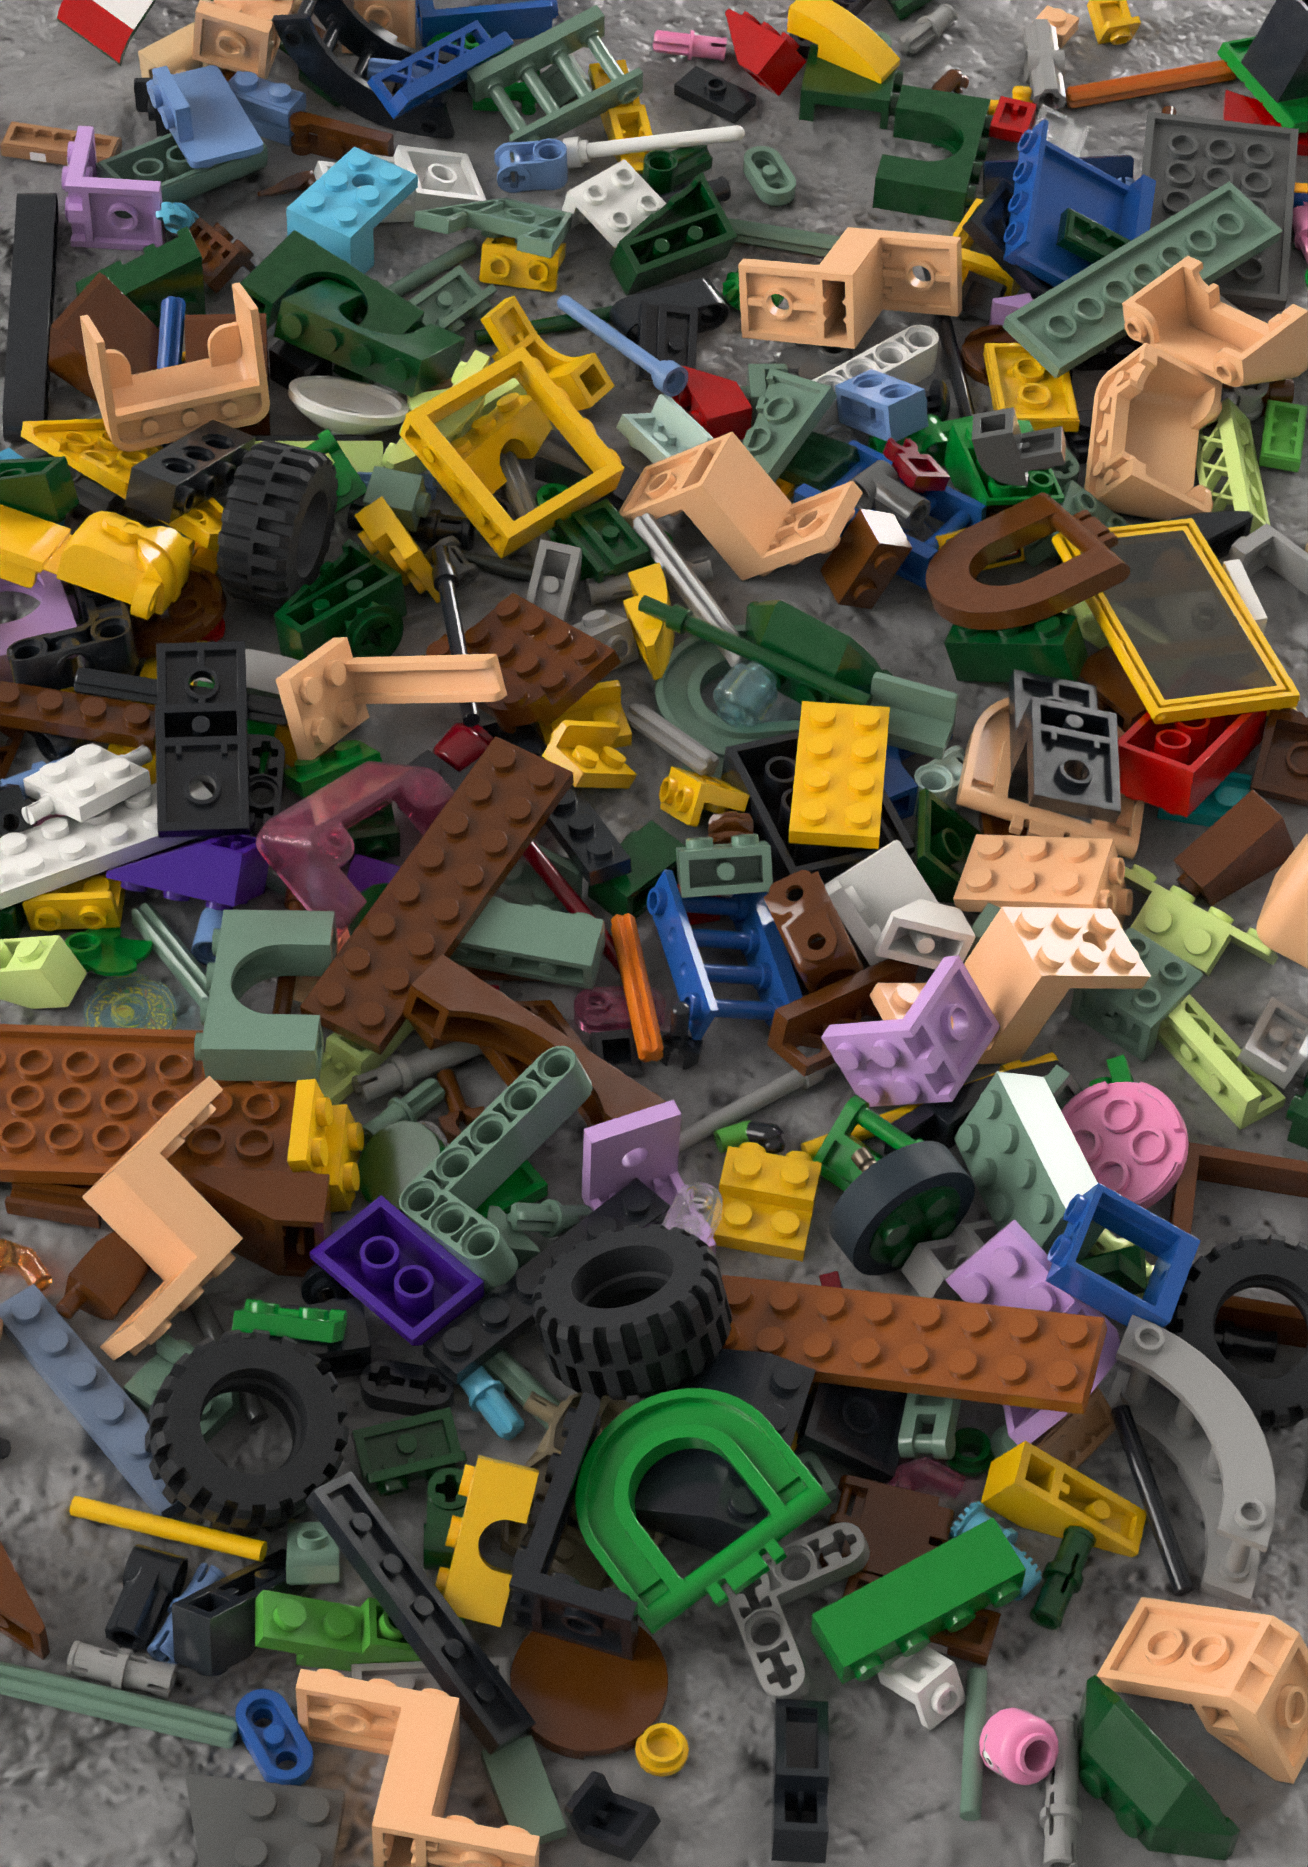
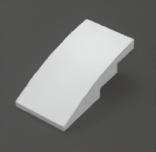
[313,145,486,223]

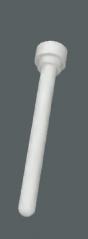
[563,125,745,169]

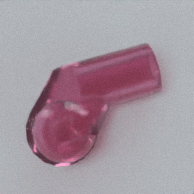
[889,1458,965,1499]

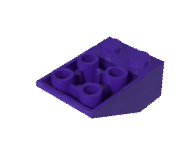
[106,835,273,911]

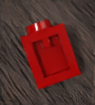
[989,96,1037,143]

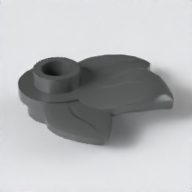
[773,343,853,380]

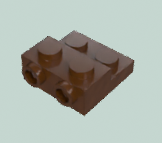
[1250,708,1308,807]

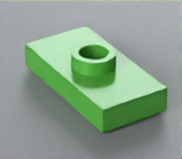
[1258,399,1308,472]

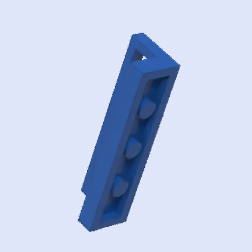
[367,20,514,119]

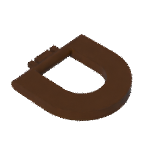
[926,493,1130,630]

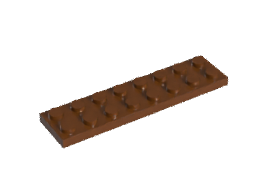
[300,736,574,1055]

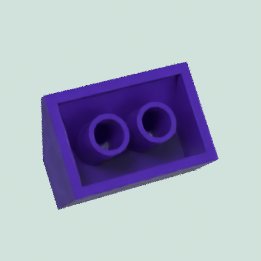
[309,1195,484,1346]

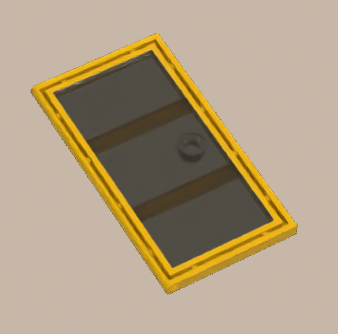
[1052,518,1300,724]

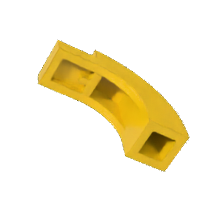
[480,296,615,411]

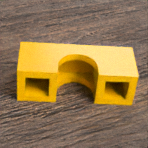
[450,393,553,504]
[435,1455,539,1627]

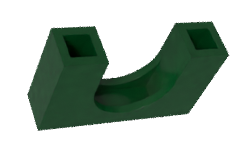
[872,84,994,223]
[240,230,425,385]
[273,279,466,397]

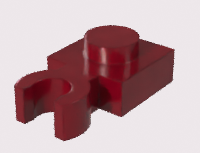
[883,438,950,493]

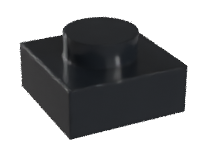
[962,270,1008,322]

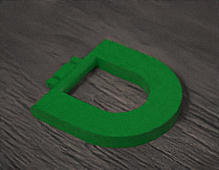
[576,1388,831,1635]

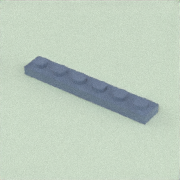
[0,1284,186,1518]

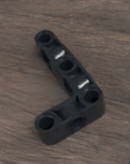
[7,533,139,690]

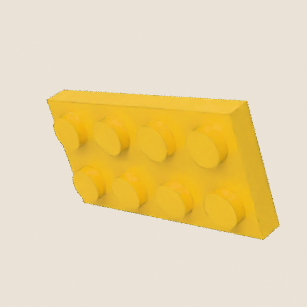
[788,701,890,849]

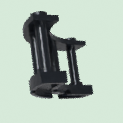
[272,0,468,138]

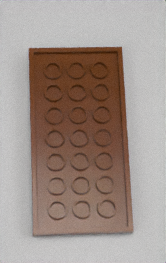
[0,1024,297,1185]

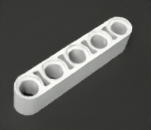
[803,325,939,445]

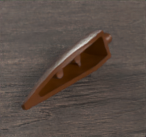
[56,1231,151,1320]

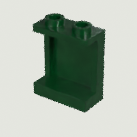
[799,44,904,129]

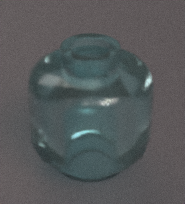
[713,662,778,727]

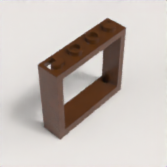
[1169,1142,1308,1348]

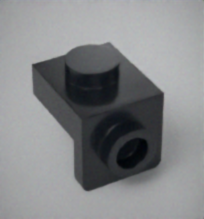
[564,1771,661,1862]

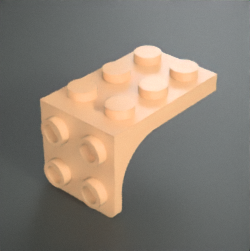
[953,834,1133,929]

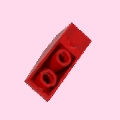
[725,8,807,96]

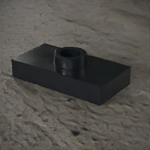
[674,66,756,124]

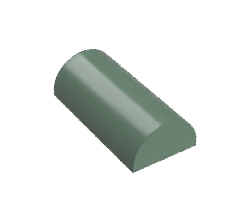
[95,133,268,219]

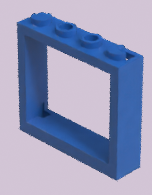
[416,0,558,47]

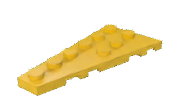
[21,418,224,552]

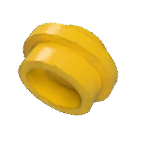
[635,1723,689,1777]

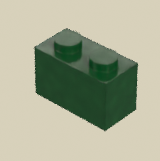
[588,820,686,919]

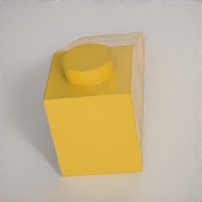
[981,1441,1147,1558]

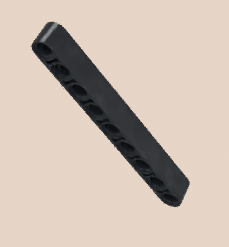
[2,193,59,442]

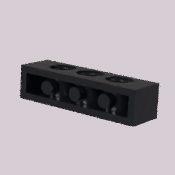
[125,420,256,524]

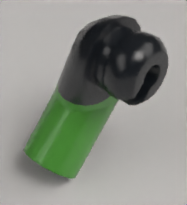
[713,1120,786,1154]

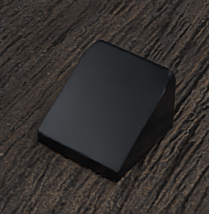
[589,1029,642,1076]

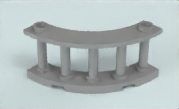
[1107,1315,1276,1610]

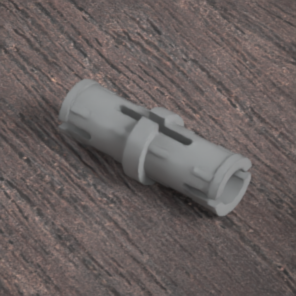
[66,1640,178,1698]

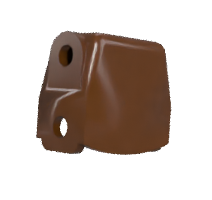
[763,870,864,994]

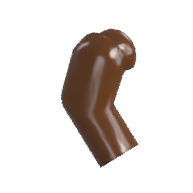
[931,69,969,94]

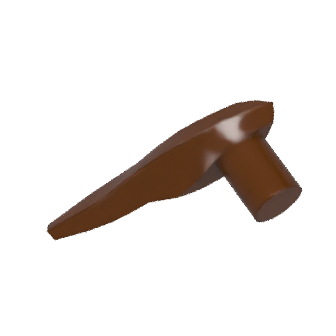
[257,170,316,197]

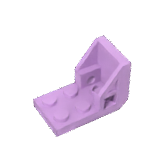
[945,1219,1121,1445]

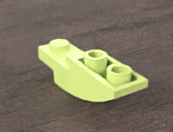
[381,349,490,474]

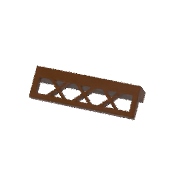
[767,958,919,1077]

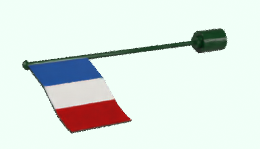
[57,0,341,107]

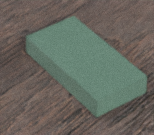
[481,1735,567,1845]

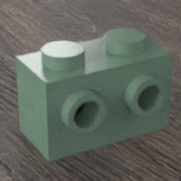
[676,834,773,898]

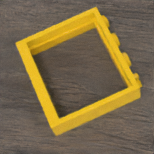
[400,346,624,559]

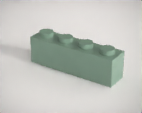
[449,896,606,990]

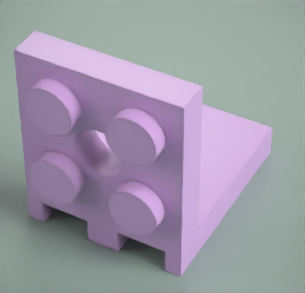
[62,126,166,251]
[821,955,1000,1107]
[581,1100,716,1254]

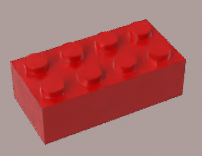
[1118,669,1267,817]

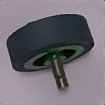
[829,1141,975,1276]

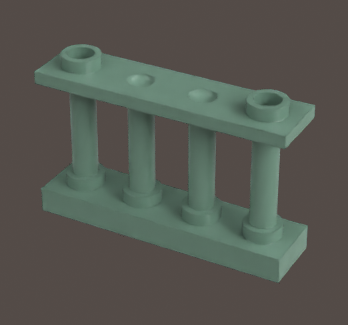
[467,5,643,160]

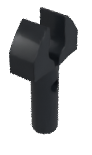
[659,1001,703,1070]

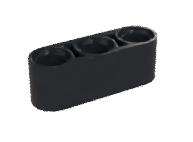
[609,278,729,344]

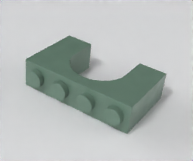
[194,910,339,1082]

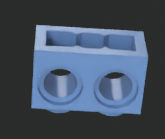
[835,369,928,441]

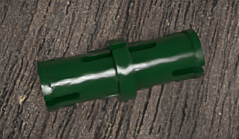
[1029,1526,1096,1630]

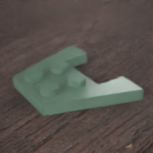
[414,198,573,258]

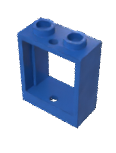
[1045,1182,1201,1328]

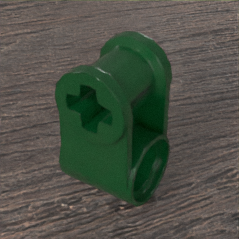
[423,1468,467,1570]

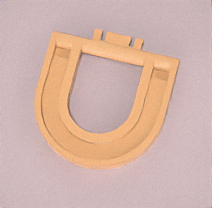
[955,697,1145,860]

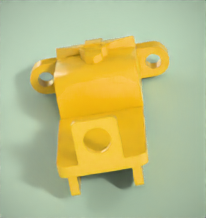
[0,504,195,620]

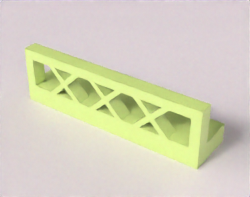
[1196,398,1270,533]
[1157,994,1286,1130]

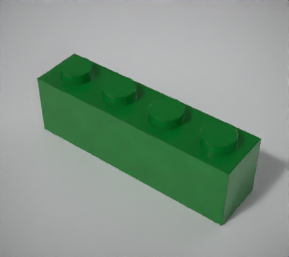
[811,1517,1026,1685]

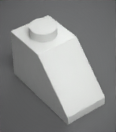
[874,899,976,970]

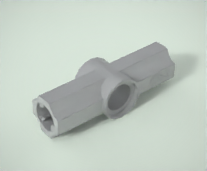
[1023,19,1066,115]

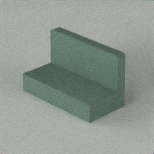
[870,672,959,760]

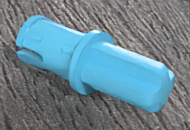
[155,202,199,234]
[459,1366,524,1440]

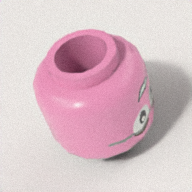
[979,1708,1059,1785]

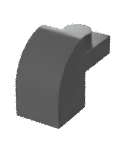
[972,407,1066,486]

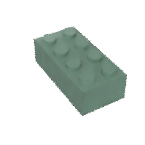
[954,1071,1105,1263]

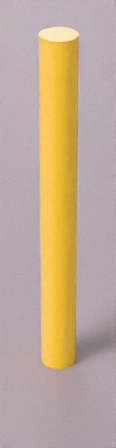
[69,1496,267,1562]

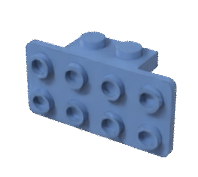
[146,65,263,169]

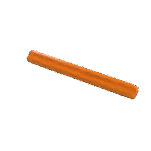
[1065,60,1236,109]

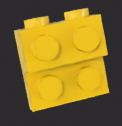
[354,496,441,603]
[287,1079,364,1212]
[710,1142,822,1262]

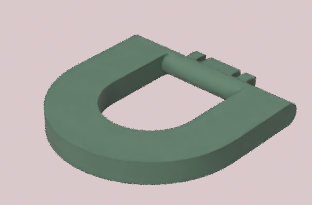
[654,624,800,758]

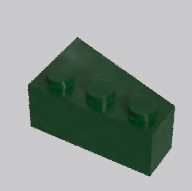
[609,172,738,296]
[274,539,407,661]
[944,612,1088,682]

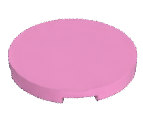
[1061,1081,1189,1209]

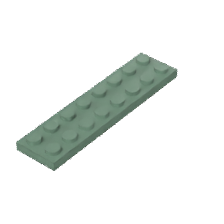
[1003,181,1283,379]

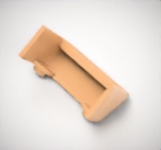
[80,282,270,452]

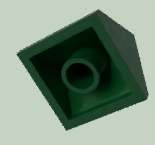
[913,788,981,903]

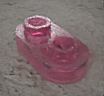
[573,986,666,1034]

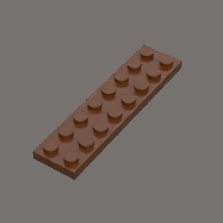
[722,1275,1107,1415]

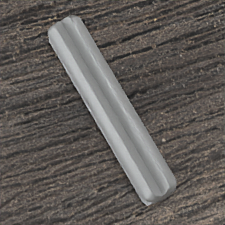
[625,703,719,777]

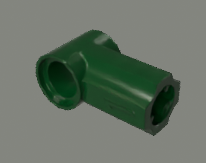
[642,145,713,195]

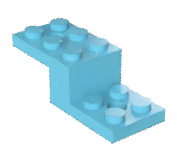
[286,147,418,274]

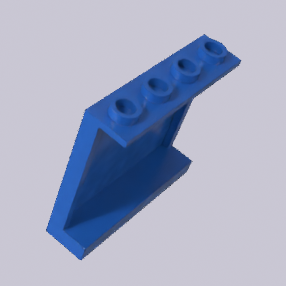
[1003,119,1156,287]

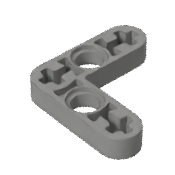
[724,1522,870,1703]

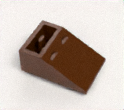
[181,1165,332,1277]

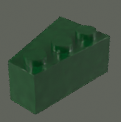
[76,226,206,328]

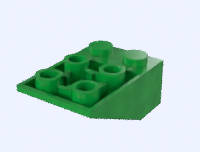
[943,420,1065,506]

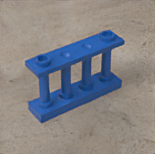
[794,440,987,590]
[647,869,803,1040]

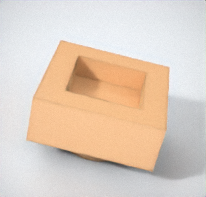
[1032,5,1079,48]

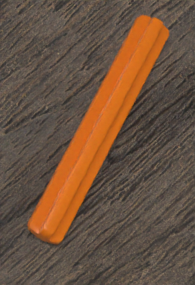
[611,913,664,1063]

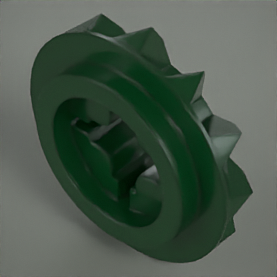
[339,601,404,657]

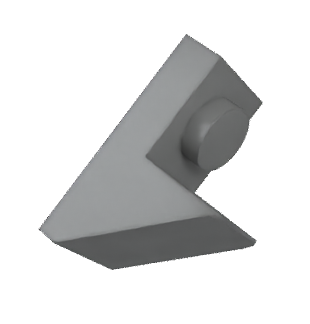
[526,539,582,622]

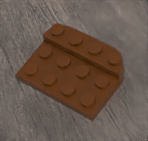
[426,593,621,734]

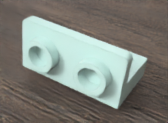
[616,394,713,464]

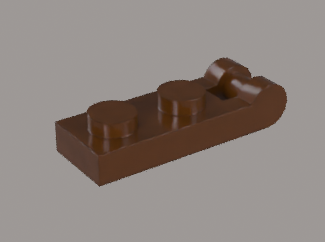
[289,111,394,160]

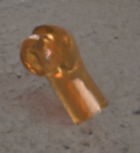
[0,1238,53,1292]

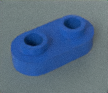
[235,1689,314,1786]

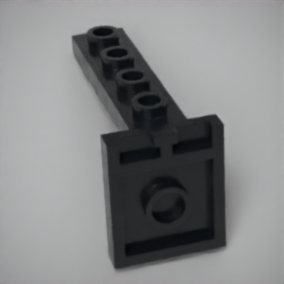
[509,1392,639,1661]

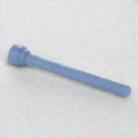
[557,295,688,397]

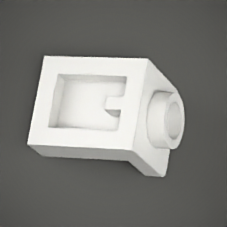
[877,1646,966,1730]

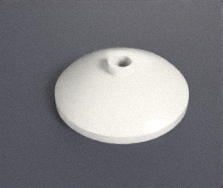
[288,376,410,436]

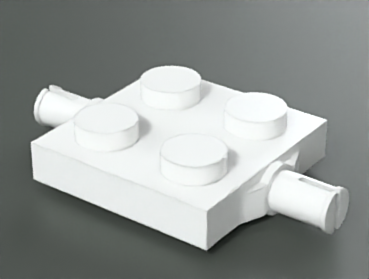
[21,743,152,825]

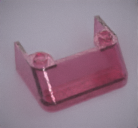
[256,761,455,939]

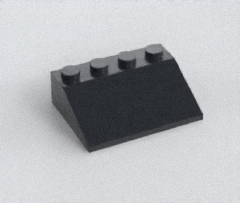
[721,731,915,901]
[635,1349,816,1554]

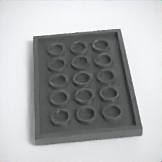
[1141,112,1299,311]

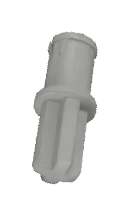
[899,4,958,55]

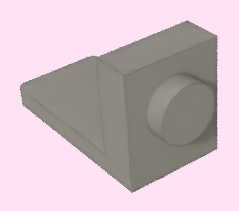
[1229,523,1308,596]

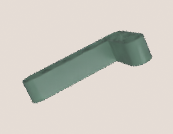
[399,1046,593,1287]

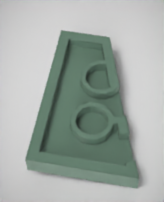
[742,368,837,483]

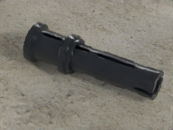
[347,503,476,551]

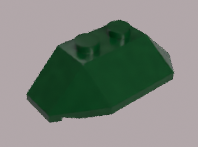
[745,600,893,705]
[1078,1675,1241,1861]

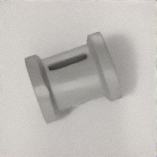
[1229,382,1269,421]

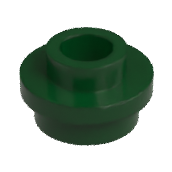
[945,1427,994,1477]

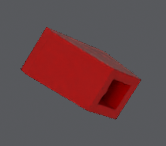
[672,366,752,440]

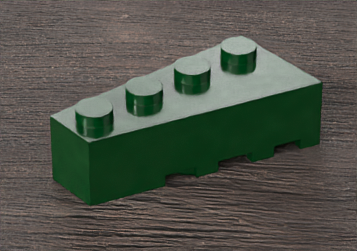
[0,456,79,524]

